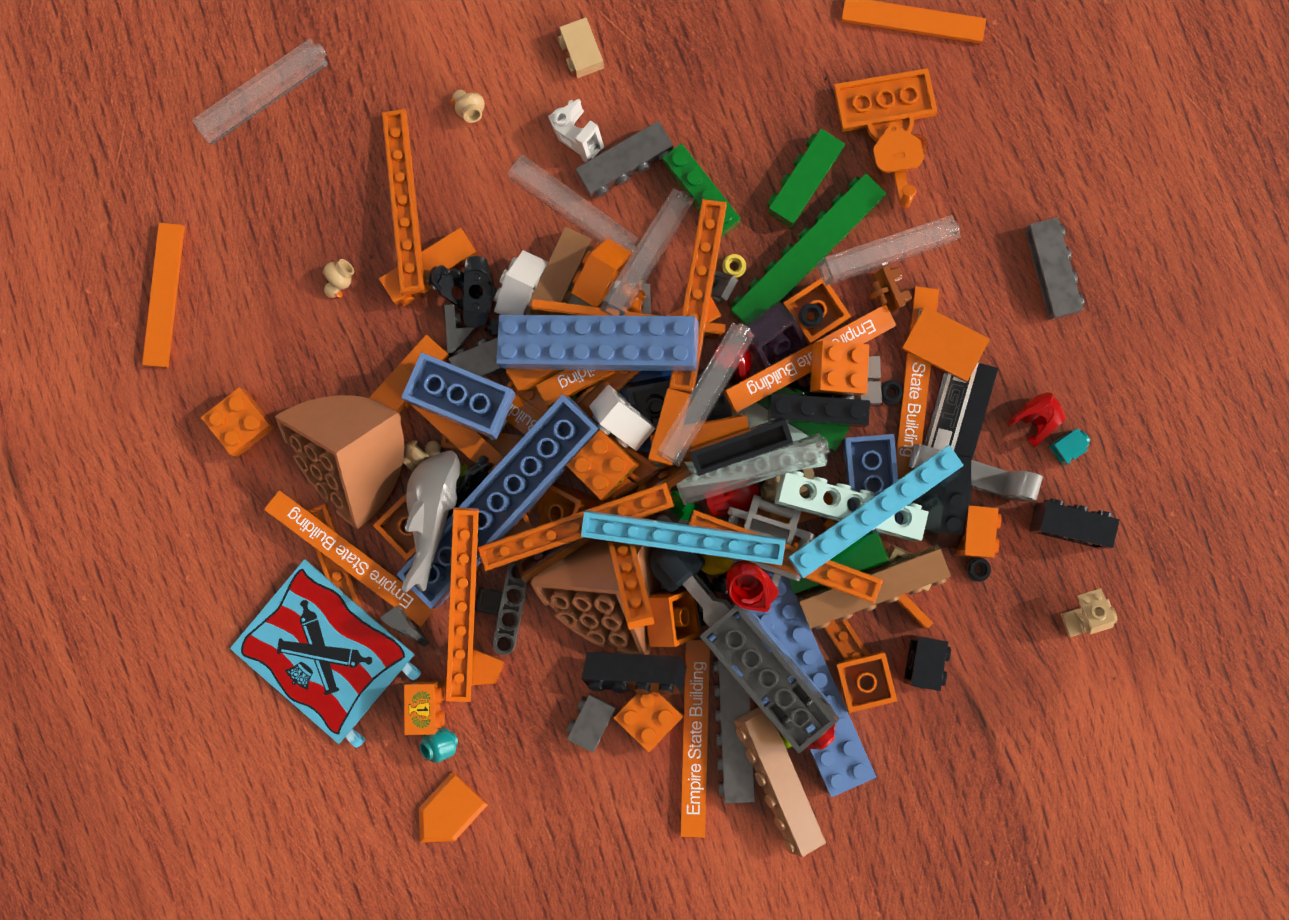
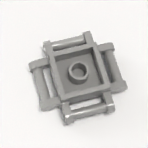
[724,494,814,587]

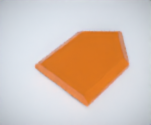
[419,771,488,843]

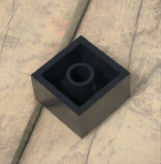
[903,635,951,691]

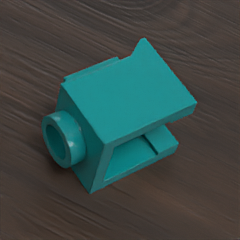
[1048,428,1090,466]

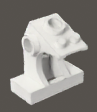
[548,99,604,163]

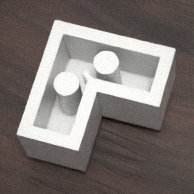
[494,250,548,315]
[589,384,655,451]

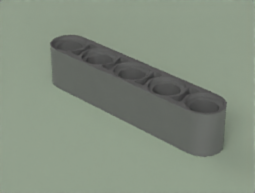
[493,561,529,655]

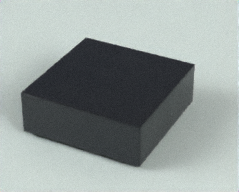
[475,587,503,616]

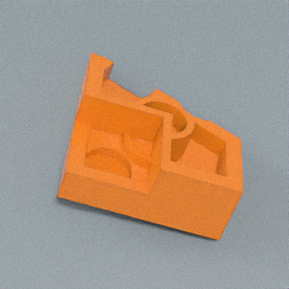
[443,649,506,688]

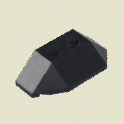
[915,455,971,548]

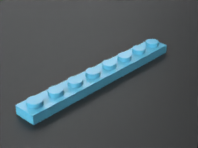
[787,445,964,578]
[581,510,786,565]

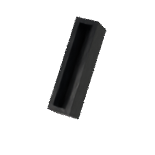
[767,393,870,428]
[688,417,794,476]
[581,652,687,696]

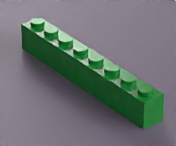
[730,174,887,333]

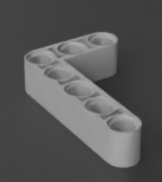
[908,444,1043,501]

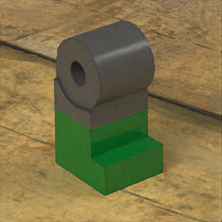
[656,490,700,525]

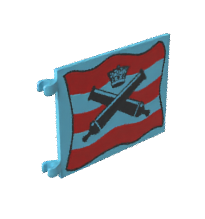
[230,559,421,748]

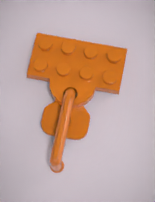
[833,68,938,209]

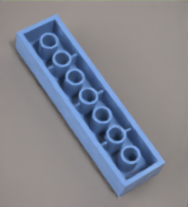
[496,315,699,371]

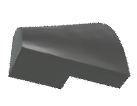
[380,606,429,647]

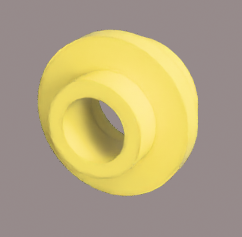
[722,254,746,278]

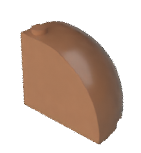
[275,395,404,529]
[531,539,661,655]

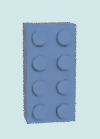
[401,352,516,440]
[842,434,902,534]

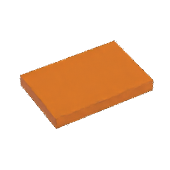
[902,306,990,383]

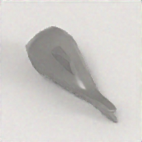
[402,451,460,593]

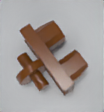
[869,266,912,313]

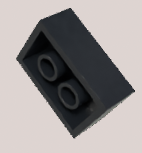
[1029,499,1120,549]

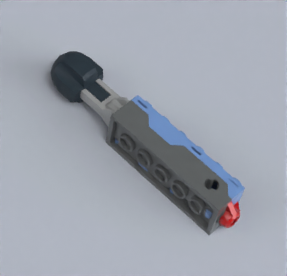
[650,547,841,754]

